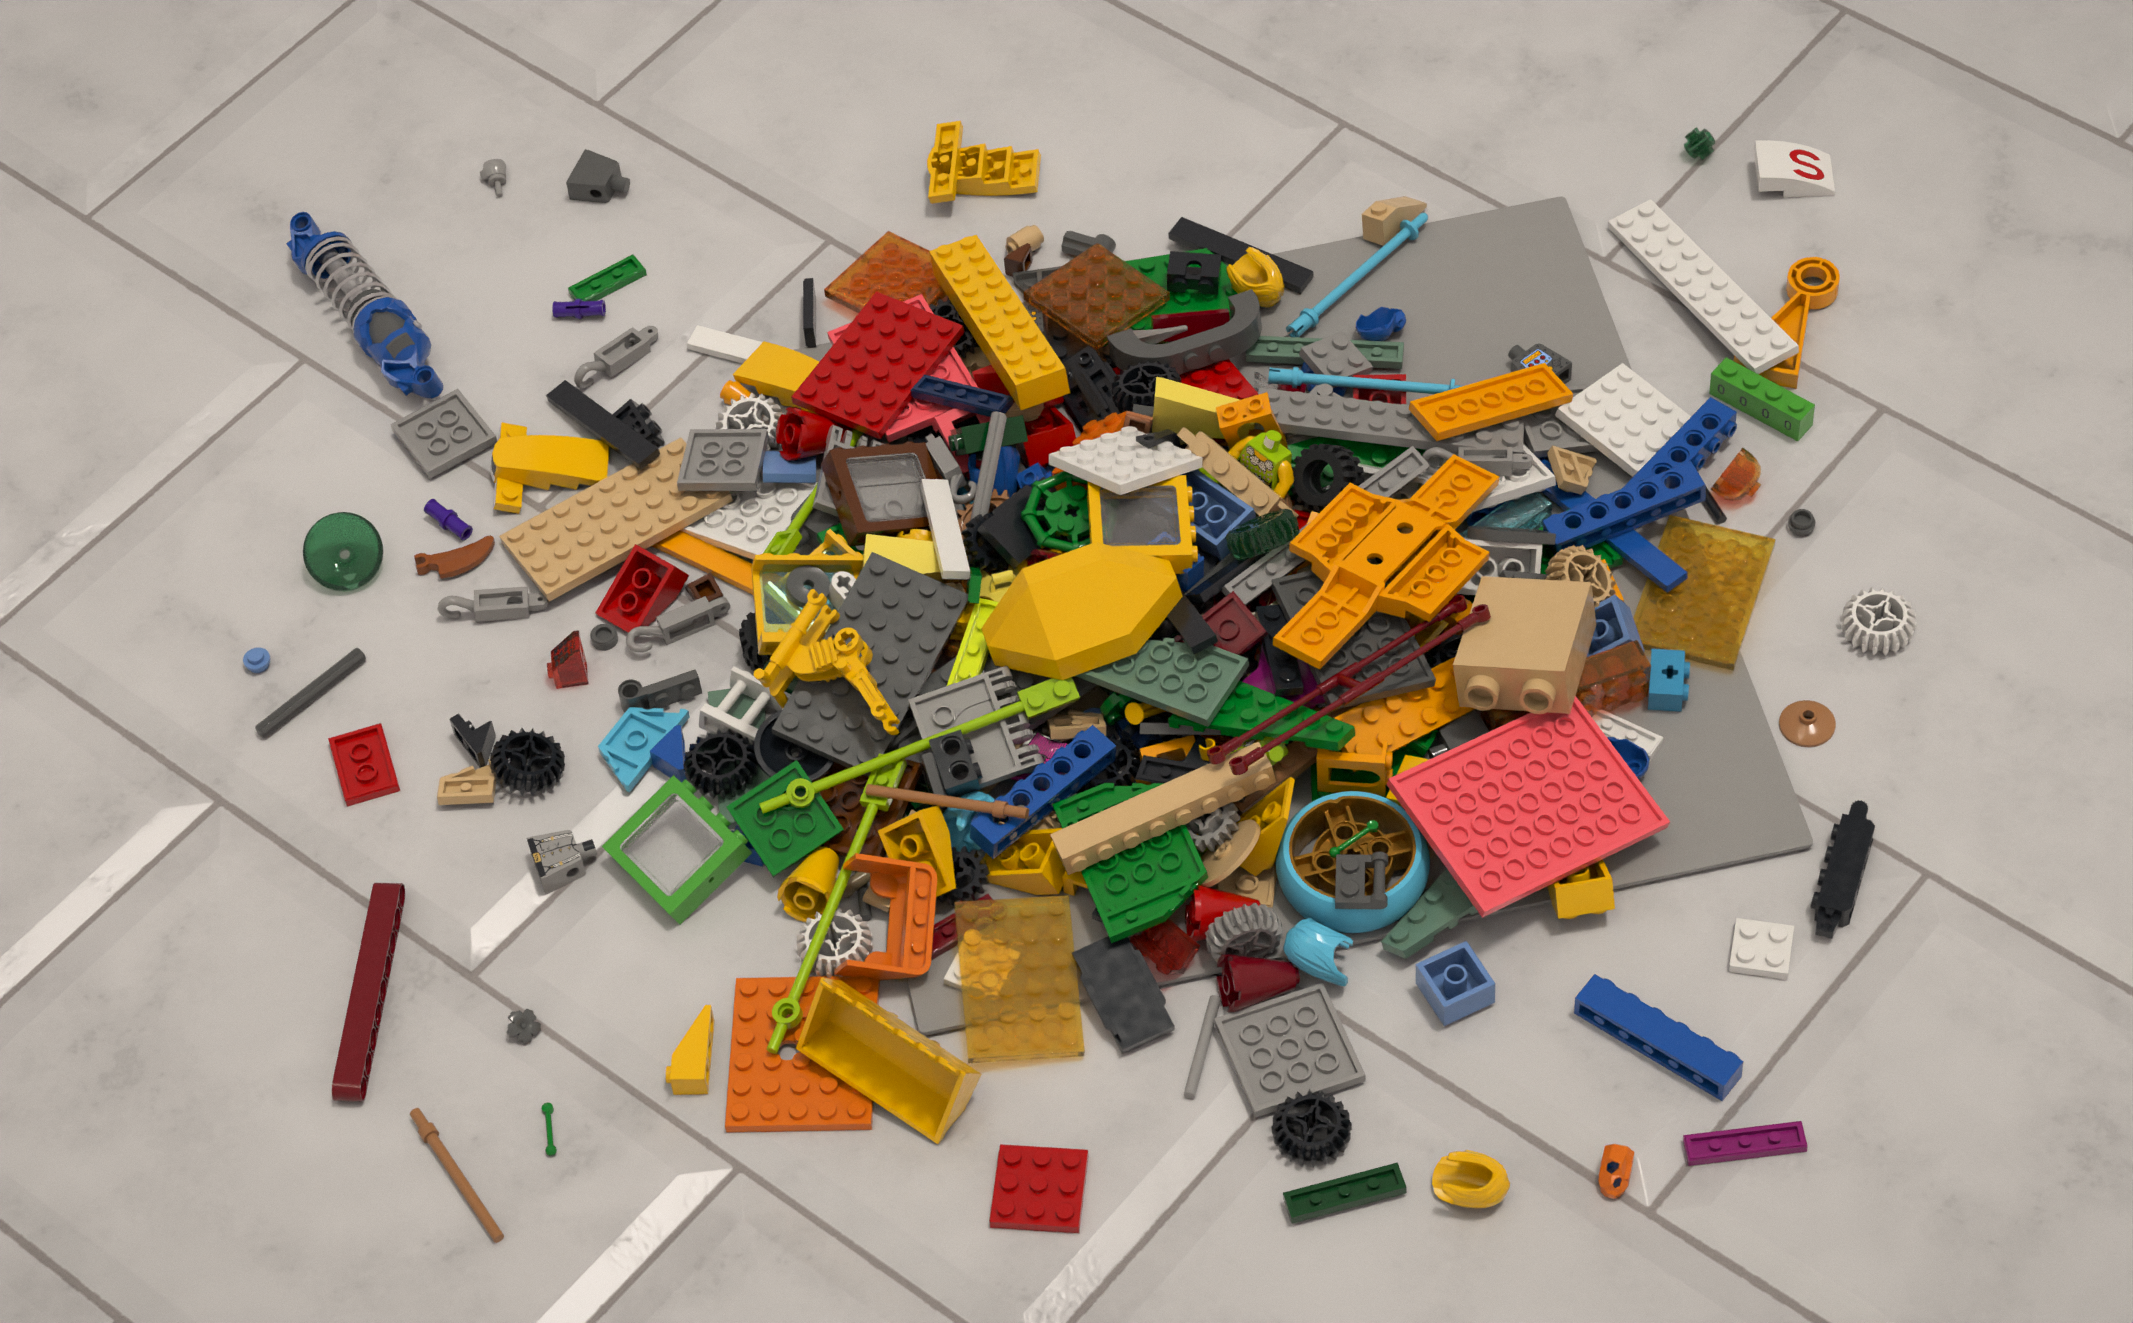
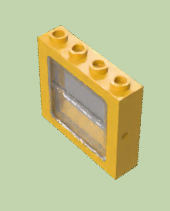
[1087,475,1198,574]

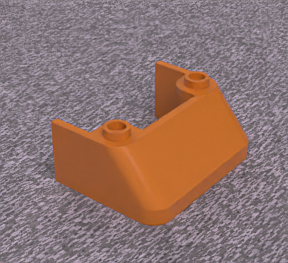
[834,853,937,981]

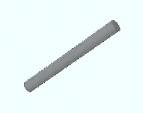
[1183,995,1221,1099]

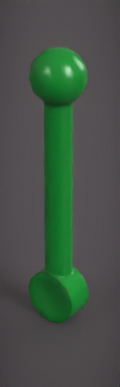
[1329,820,1379,858]
[542,1103,557,1156]

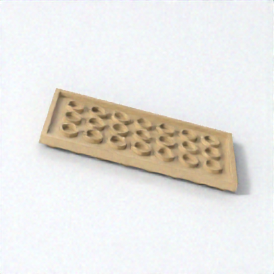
[499,438,733,602]

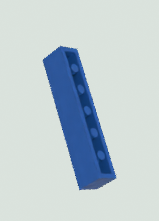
[1574,974,1744,1101]

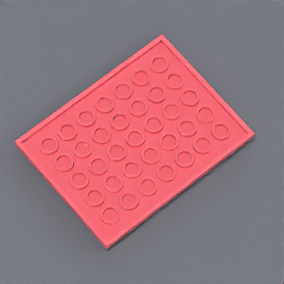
[1387,696,1670,918]

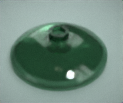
[303,512,384,591]

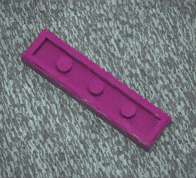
[1683,1121,1808,1166]

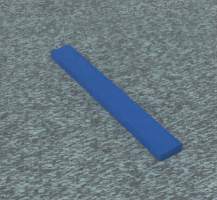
[1539,457,1688,592]

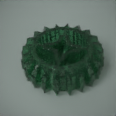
[1225,509,1300,560]

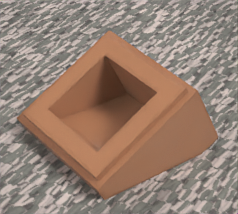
[1123,411,1153,434]

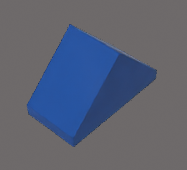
[650,725,687,783]

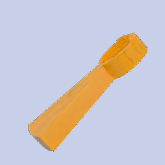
[1734,257,1840,389]

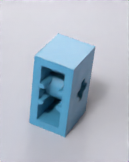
[1648,649,1690,712]

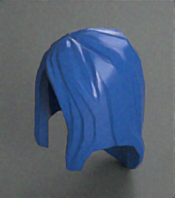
[968,445,1020,498]

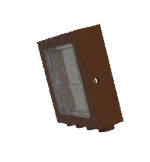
[821,442,938,547]

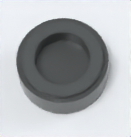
[590,624,618,651]

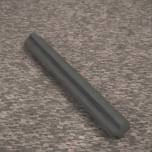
[255,648,366,738]

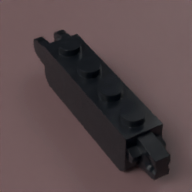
[1811,800,1875,939]

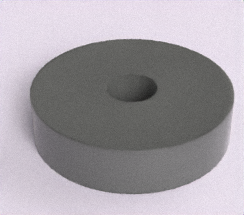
[785,565,830,608]

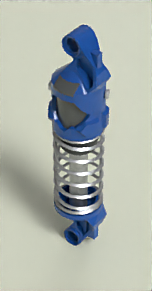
[286,212,444,399]

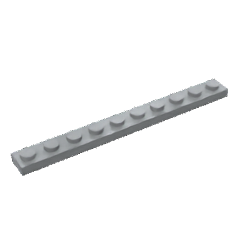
[1222,446,1430,606]

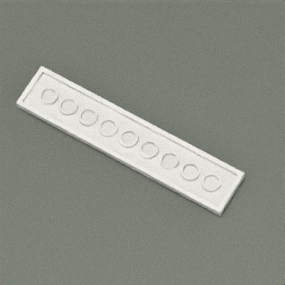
[1608,199,1799,374]

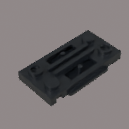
[1062,344,1121,433]
[977,477,1057,569]
[1072,936,1175,1054]

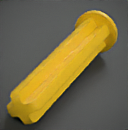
[1125,702,1166,725]

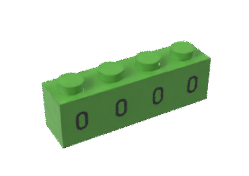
[1709,357,1815,441]

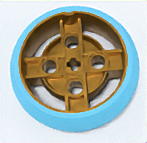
[1275,791,1430,933]

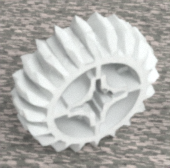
[715,392,783,451]
[1841,587,1917,656]
[796,907,873,978]

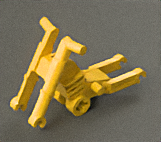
[754,589,900,735]

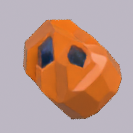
[1598,1144,1635,1199]

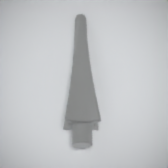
[1133,325,1188,344]

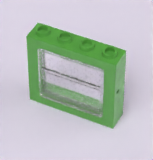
[602,775,752,925]

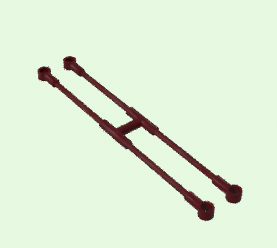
[1207,595,1491,775]

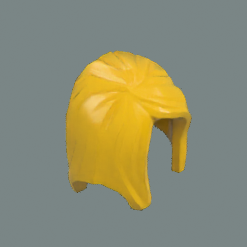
[1226,247,1284,308]
[1432,1150,1510,1208]

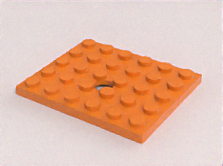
[725,976,880,1133]

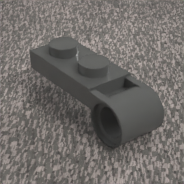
[618,669,702,713]

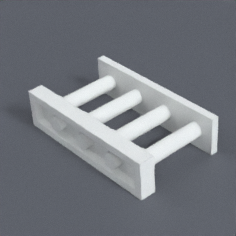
[699,666,801,757]

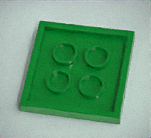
[726,760,844,878]

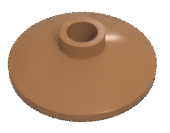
[1779,700,1836,747]

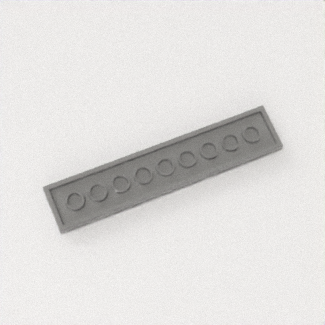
[1255,388,1524,454]

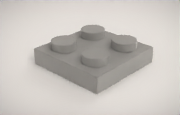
[1299,332,1373,388]

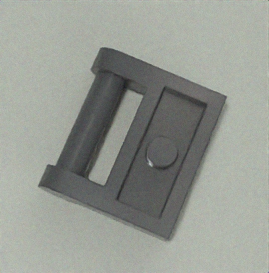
[1335,852,1388,909]

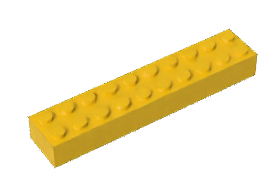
[929,235,1070,410]

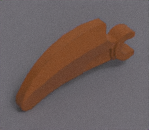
[414,535,495,579]

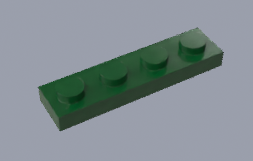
[1283,1162,1407,1224]

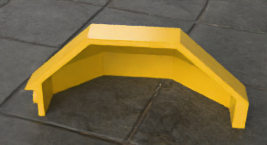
[981,542,1183,680]

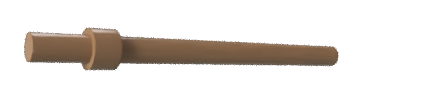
[866,784,1029,819]
[410,1108,504,1243]

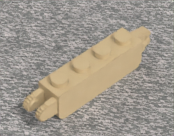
[1177,427,1299,533]

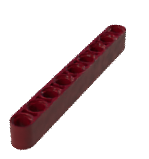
[332,883,405,1102]

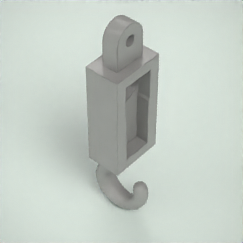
[574,326,658,388]
[925,434,977,504]
[1422,447,1533,476]
[437,587,549,622]
[626,596,731,652]

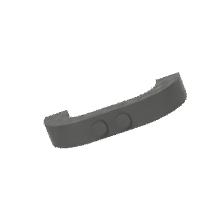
[1107,289,1262,375]

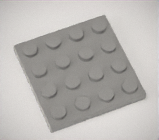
[1214,983,1366,1118]

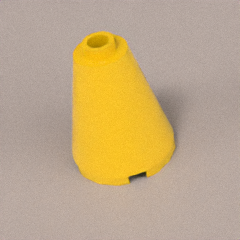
[777,847,839,922]

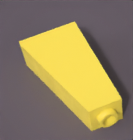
[1152,377,1255,440]
[862,534,968,584]

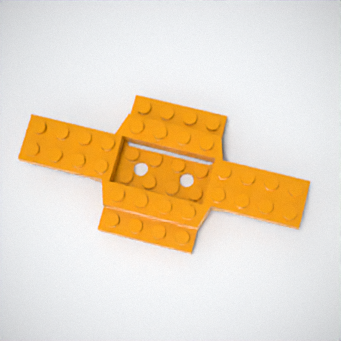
[1273,454,1499,669]

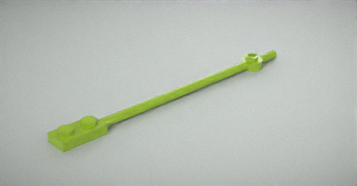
[762,429,863,575]
[759,677,1080,814]
[766,753,907,1054]

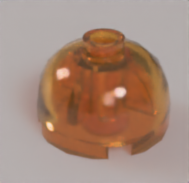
[1710,448,1761,501]

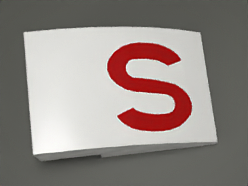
[1754,140,1835,198]

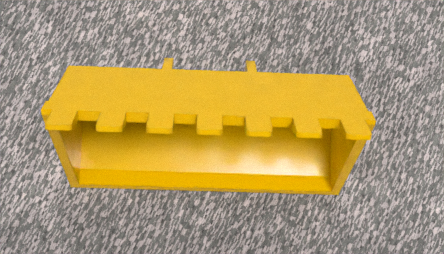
[796,977,982,1144]

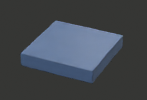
[763,451,816,483]

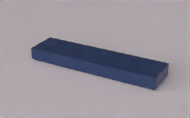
[910,374,1014,417]

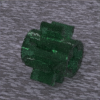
[1684,127,1716,160]

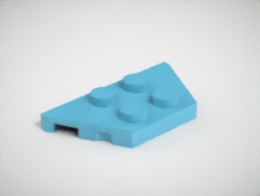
[598,707,690,792]

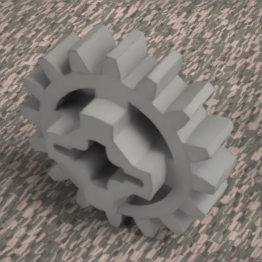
[1185,802,1240,852]

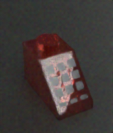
[547,630,589,689]

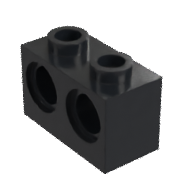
[929,729,983,797]

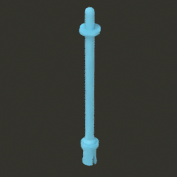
[1286,213,1428,337]
[1268,367,1462,394]

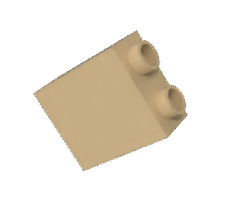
[1453,576,1596,714]

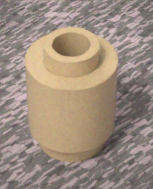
[1005,225,1044,254]

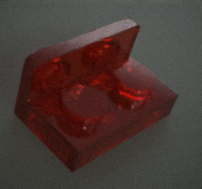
[1130,918,1200,975]

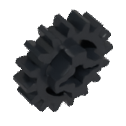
[961,513,1009,572]
[938,846,990,906]

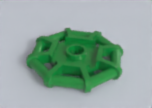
[1021,471,1120,553]

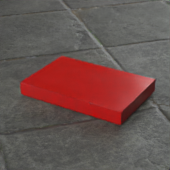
[328,723,400,807]

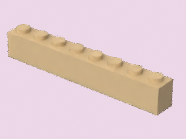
[1050,741,1276,875]

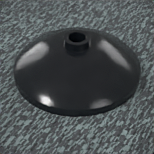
[754,710,835,783]

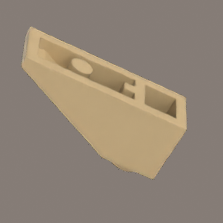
[1361,196,1427,246]

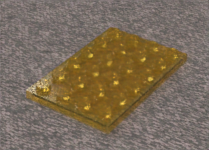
[1633,515,1776,671]
[954,895,1085,1063]

